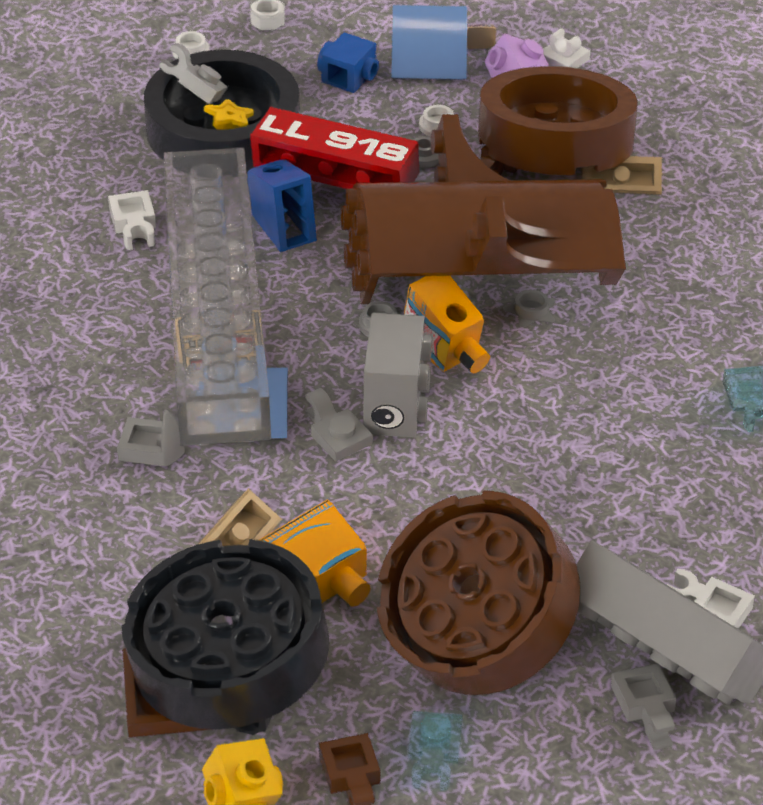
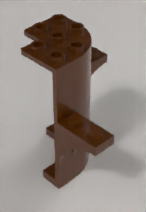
[341,114,626,305]

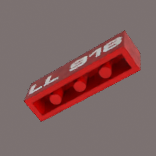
[250,107,420,189]

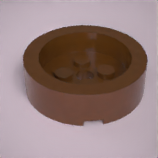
[478,66,638,175]
[377,490,580,695]

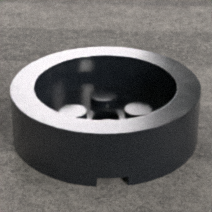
[144,49,300,176]
[122,539,329,729]

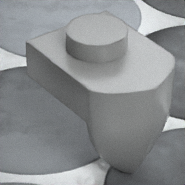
[117,410,185,466]

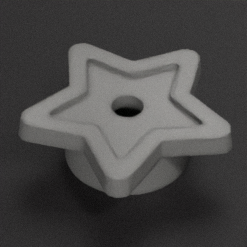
[503,290,555,327]

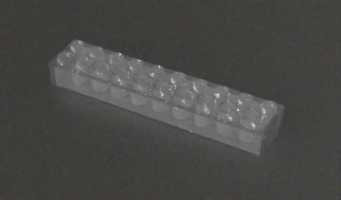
[164,148,271,446]

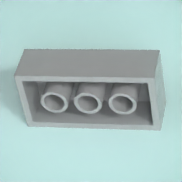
[576,540,763,706]

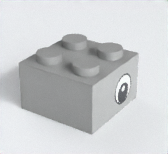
[363,313,432,438]

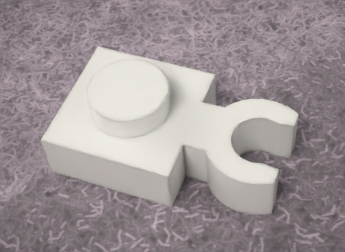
[108,190,156,250]
[667,569,755,629]

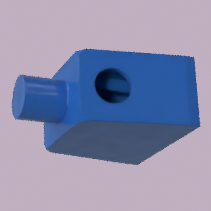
[247,160,317,252]

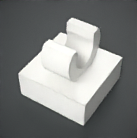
[543,28,591,68]

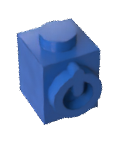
[317,32,379,93]

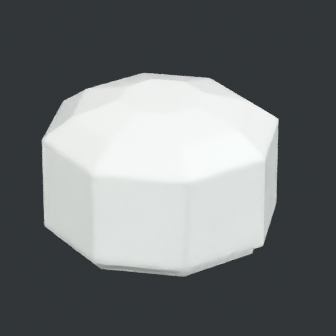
[250,0,285,30]

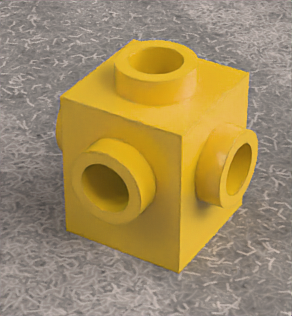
[202,738,283,805]

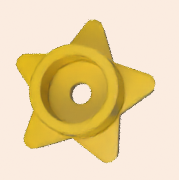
[204,100,254,130]

